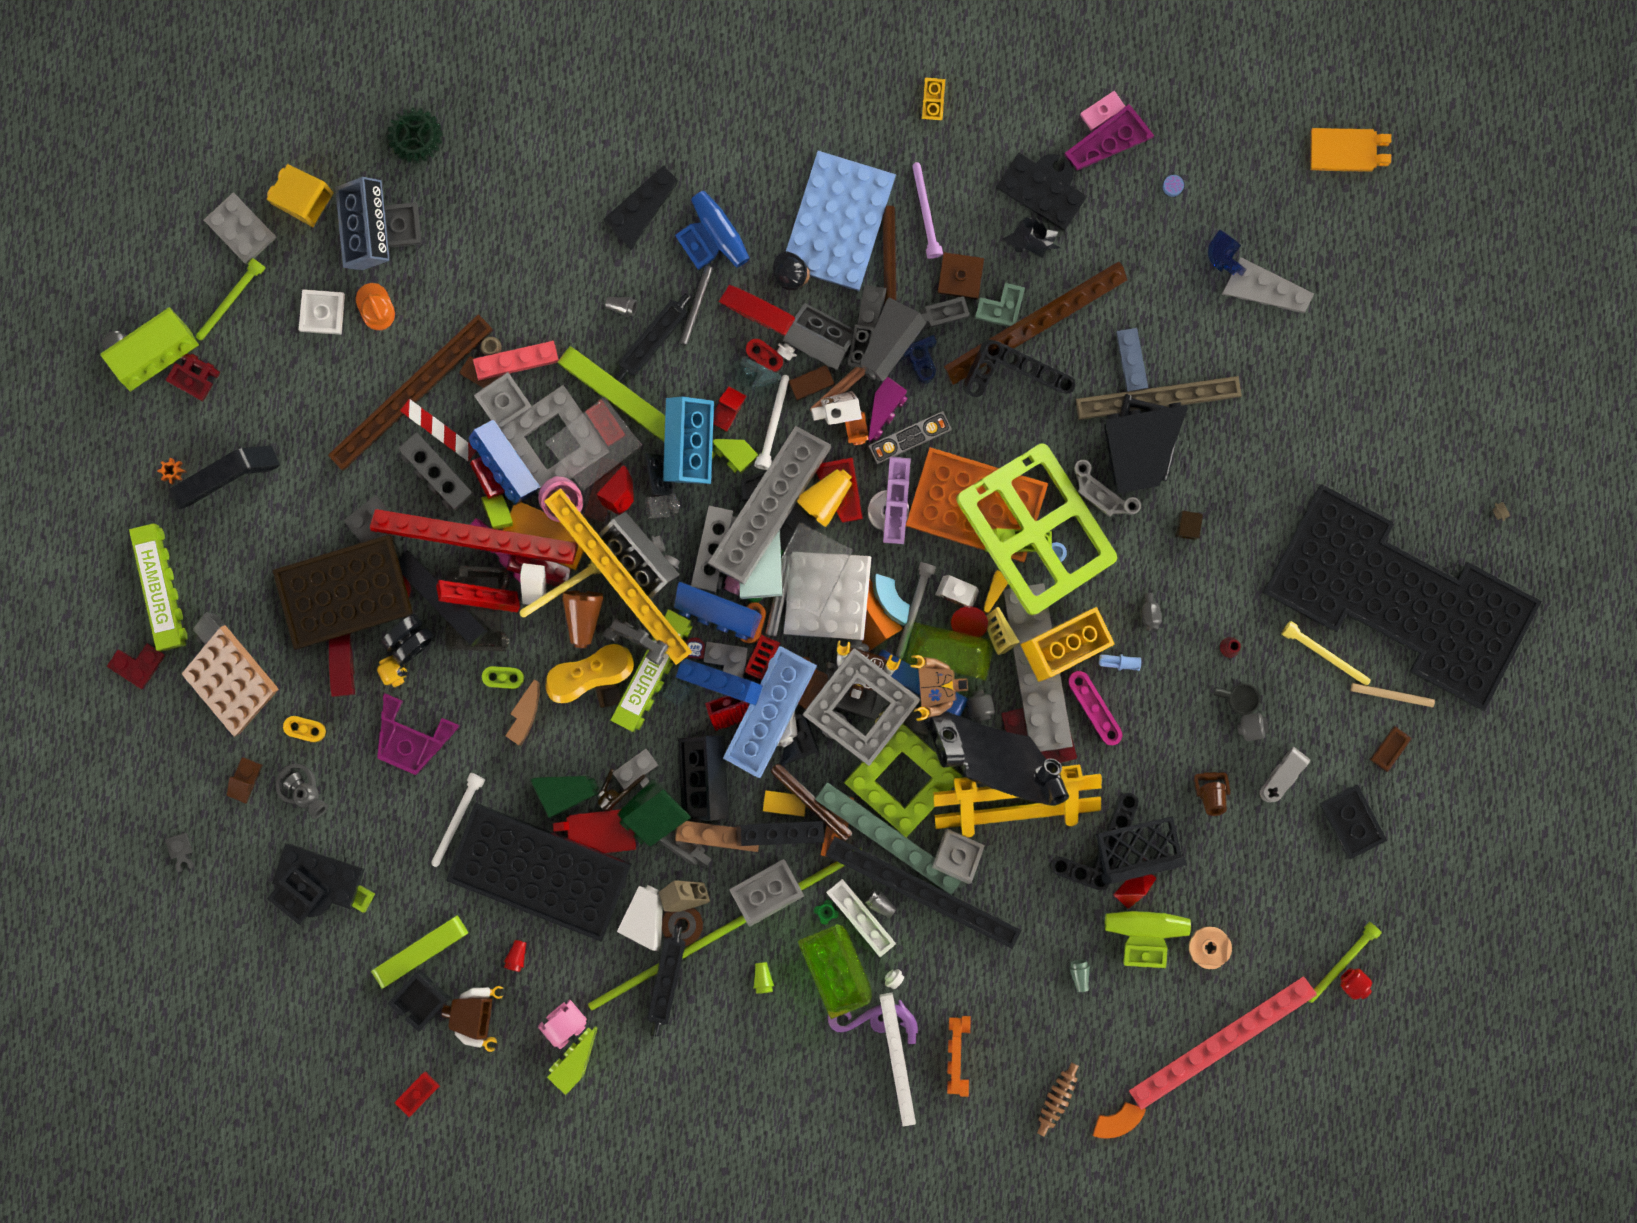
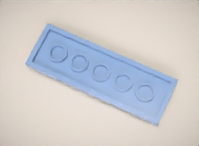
[723,646,817,778]

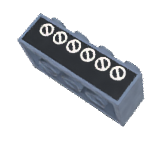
[335,177,389,270]

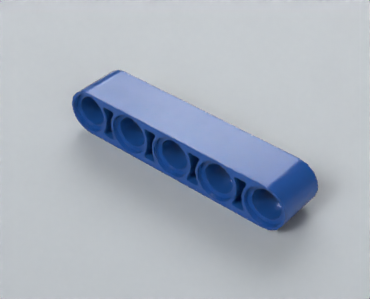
[878,649,967,716]

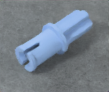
[1099,654,1141,671]

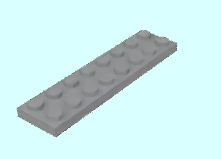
[708,426,831,585]
[1003,583,1073,752]

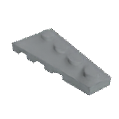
[1221,257,1314,313]

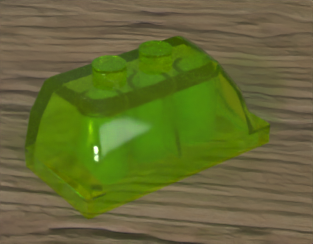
[905,622,994,682]
[797,924,872,1019]

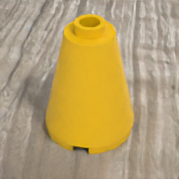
[797,469,852,527]

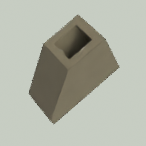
[658,881,710,912]

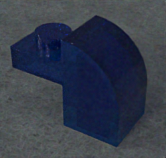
[1208,230,1246,276]

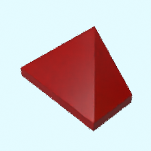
[1113,874,1156,909]

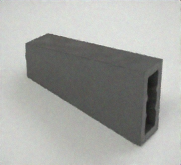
[861,298,926,382]

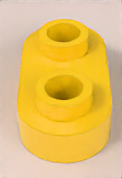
[283,716,326,742]

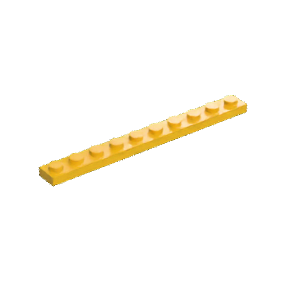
[544,488,692,665]

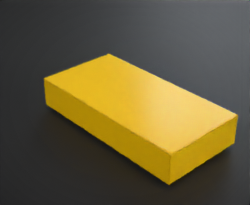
[763,791,806,817]

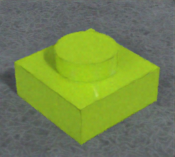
[352,885,375,912]

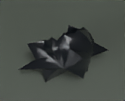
[1003,217,1060,258]

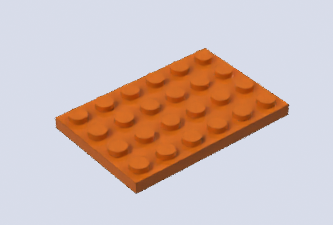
[905,447,1048,563]

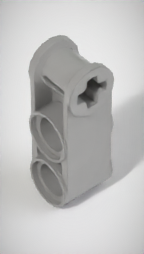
[1260,746,1310,802]

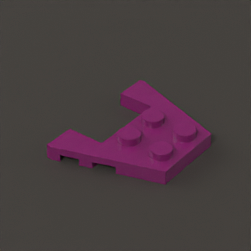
[377,693,460,775]

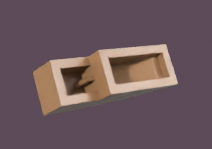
[505,680,540,746]

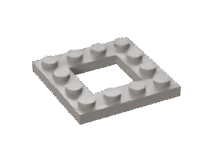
[500,385,610,494]
[802,648,921,766]

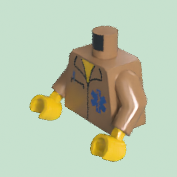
[910,655,968,721]

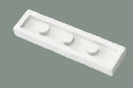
[826,879,896,957]

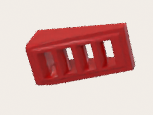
[744,635,780,680]

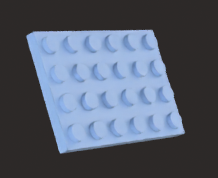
[786,151,896,291]

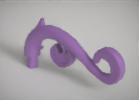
[828,1000,918,1044]

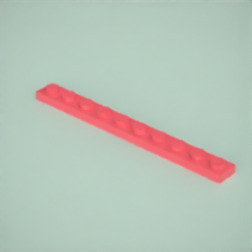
[1129,976,1317,1110]

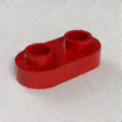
[746,339,783,372]

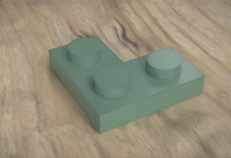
[975,283,1025,327]

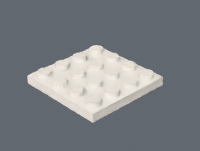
[784,552,871,640]

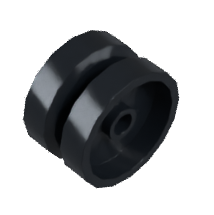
[381,614,435,666]

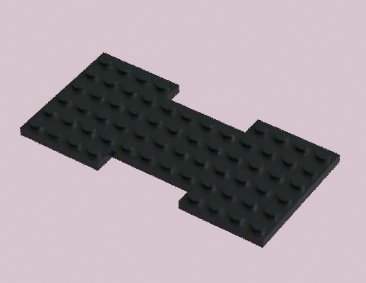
[1263,484,1542,711]

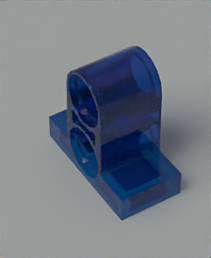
[898,335,937,384]

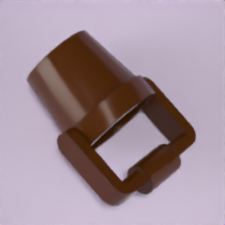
[1194,772,1230,816]

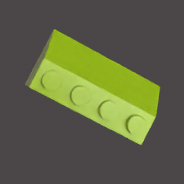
[100,307,199,392]

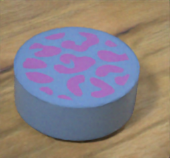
[1163,175,1184,197]

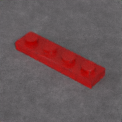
[436,580,520,612]

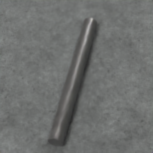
[679,265,713,345]

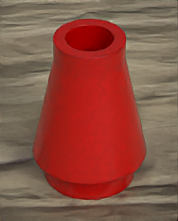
[504,940,527,972]

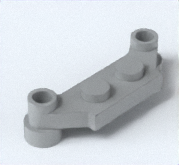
[1074,460,1141,517]

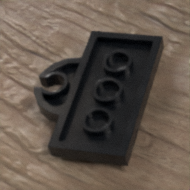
[996,152,1087,232]
[272,844,365,917]

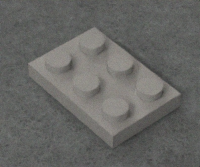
[204,192,277,265]
[729,859,804,927]

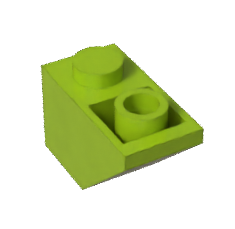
[713,439,759,474]

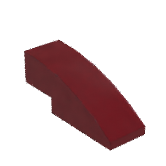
[329,634,355,697]

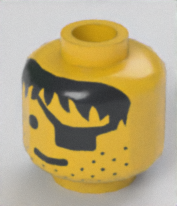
[377,655,408,688]

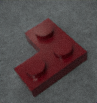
[106,643,166,689]

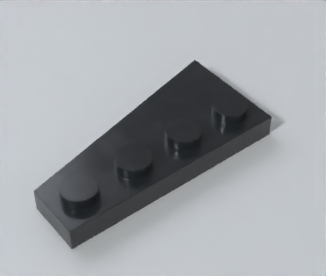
[603,165,678,250]

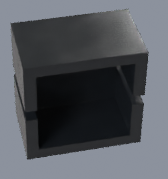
[388,970,451,1032]

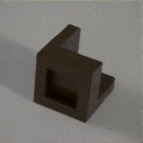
[1176,511,1203,540]
[595,683,622,708]

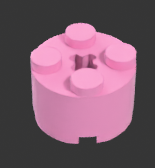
[538,476,583,522]
[538,999,586,1049]

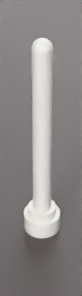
[754,375,789,470]
[432,773,485,867]

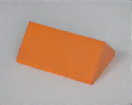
[862,578,903,651]

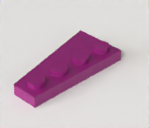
[1064,104,1154,171]

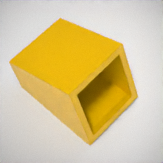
[267,164,334,227]

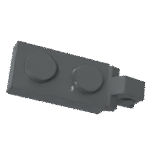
[920,297,970,328]
[658,829,712,869]

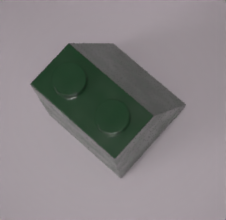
[530,776,599,817]
[617,778,690,847]

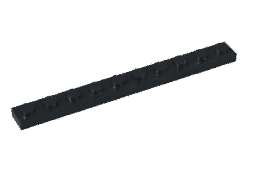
[825,836,1022,949]

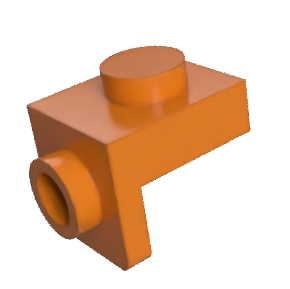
[845,412,869,445]

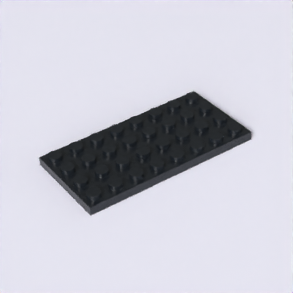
[446,803,632,942]

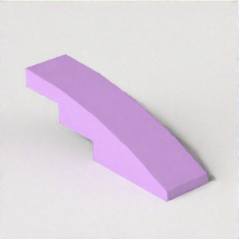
[883,457,911,544]

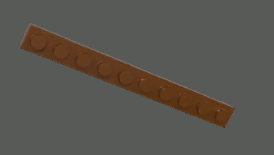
[944,261,1128,385]
[328,314,494,471]

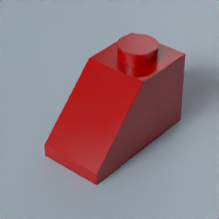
[596,465,634,515]

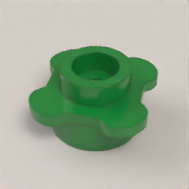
[814,900,839,925]

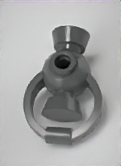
[276,764,329,819]

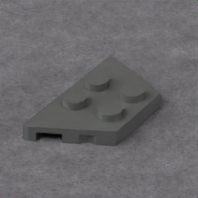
[826,662,890,721]

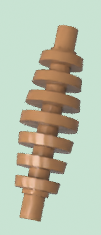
[1037,1062,1079,1137]

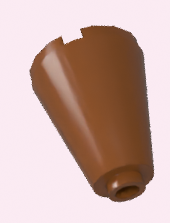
[562,590,604,648]

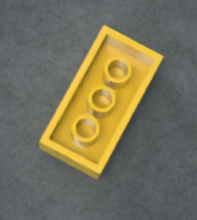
[1020,607,1115,682]

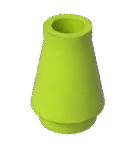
[753,962,774,994]

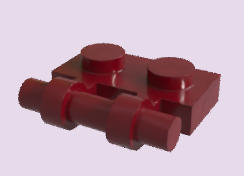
[165,353,220,402]

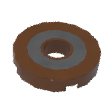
[662,907,703,946]

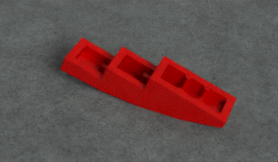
[719,284,795,336]

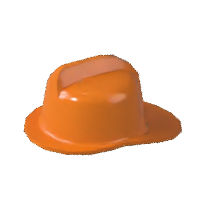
[356,283,395,330]

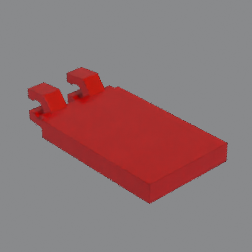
[553,809,636,853]

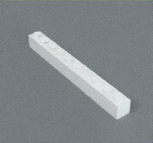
[880,992,916,1126]

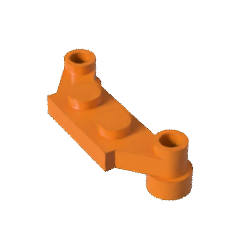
[947,1016,971,1097]

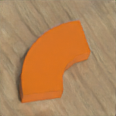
[1093,1102,1146,1138]

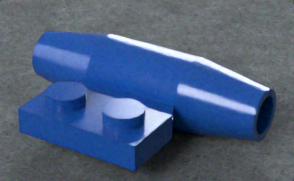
[675,191,750,270]

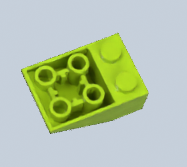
[547,1026,598,1095]

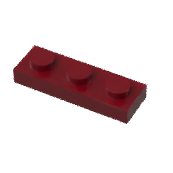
[506,555,571,587]

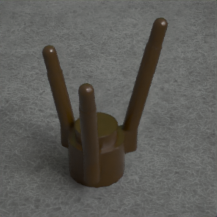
[598,769,646,811]

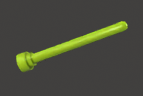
[196,258,266,340]
[1308,922,1382,1003]

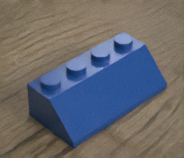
[674,582,762,641]

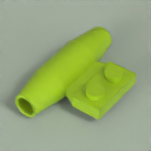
[1105,911,1191,968]

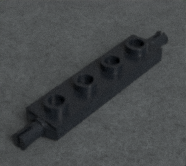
[614,293,692,383]
[647,925,686,1037]

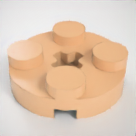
[1189,926,1232,969]

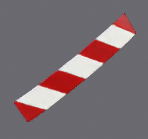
[400,399,477,462]

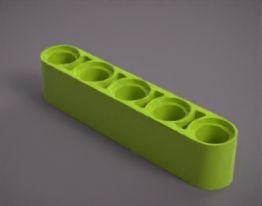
[371,915,469,989]

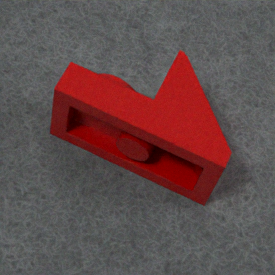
[713,387,747,432]

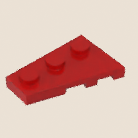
[816,458,863,523]

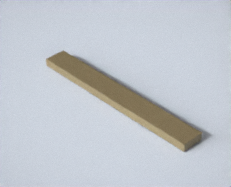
[1075,376,1242,420]

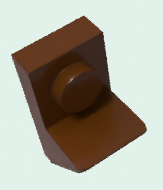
[227,757,263,804]

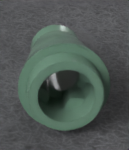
[1069,960,1090,992]

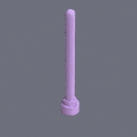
[913,162,943,259]

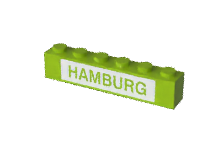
[129,524,188,651]
[611,609,693,732]

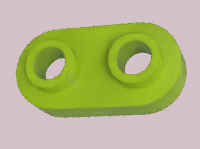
[482,666,524,689]

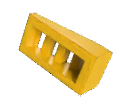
[983,570,1008,614]

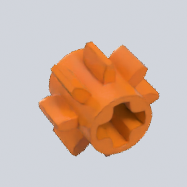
[157,458,186,485]

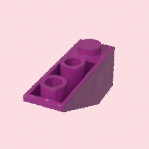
[868,376,908,443]

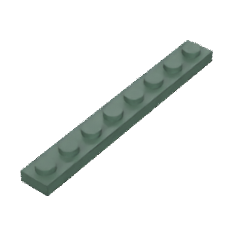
[815,782,961,895]

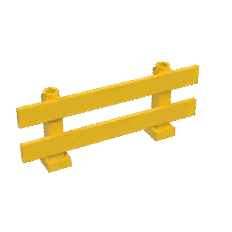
[933,765,1102,838]

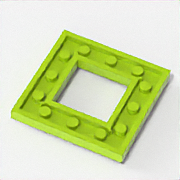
[844,723,963,837]

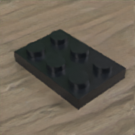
[1319,784,1387,860]

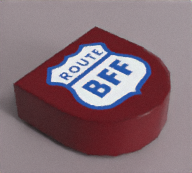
[686,637,705,660]

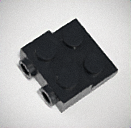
[780,502,819,556]

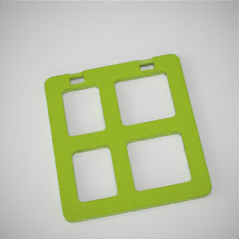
[956,444,1117,615]

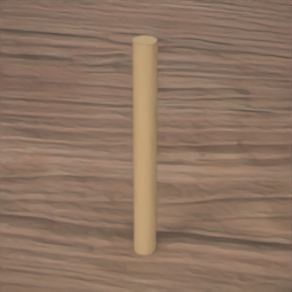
[1351,683,1435,707]

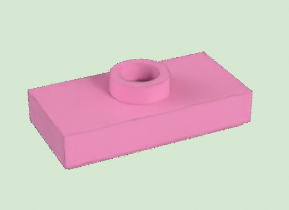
[1080,91,1126,131]

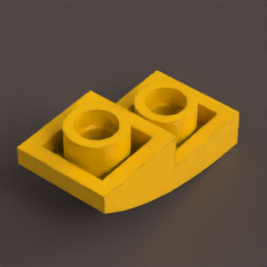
[922,78,945,120]

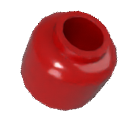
[1340,968,1372,1000]

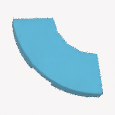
[873,574,910,626]

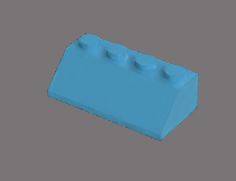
[663,397,714,484]

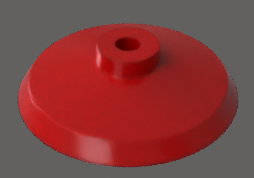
[951,606,988,640]

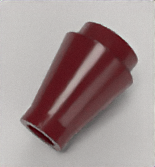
[1220,637,1241,658]

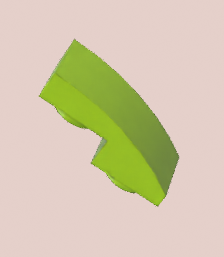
[481,494,513,530]

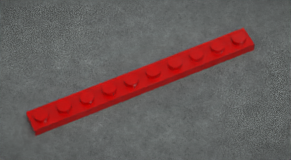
[370,509,578,565]

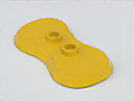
[545,644,634,703]

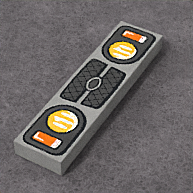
[868,411,952,465]

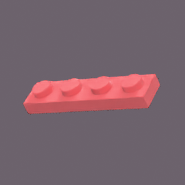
[473,341,559,381]

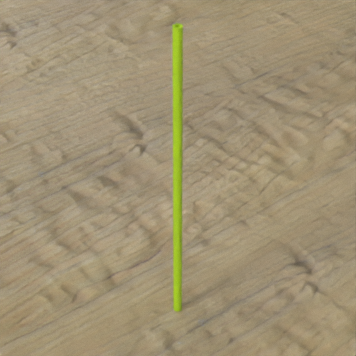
[588,847,862,1011]

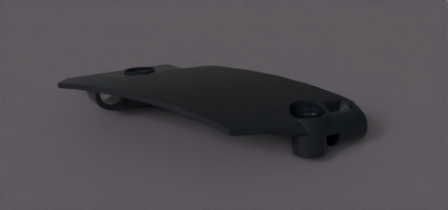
[921,711,1069,806]

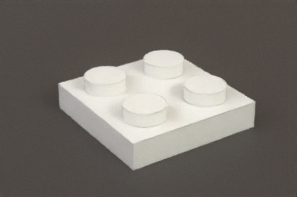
[299,290,345,335]

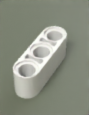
[520,563,546,607]

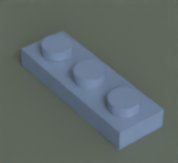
[1116,328,1148,392]

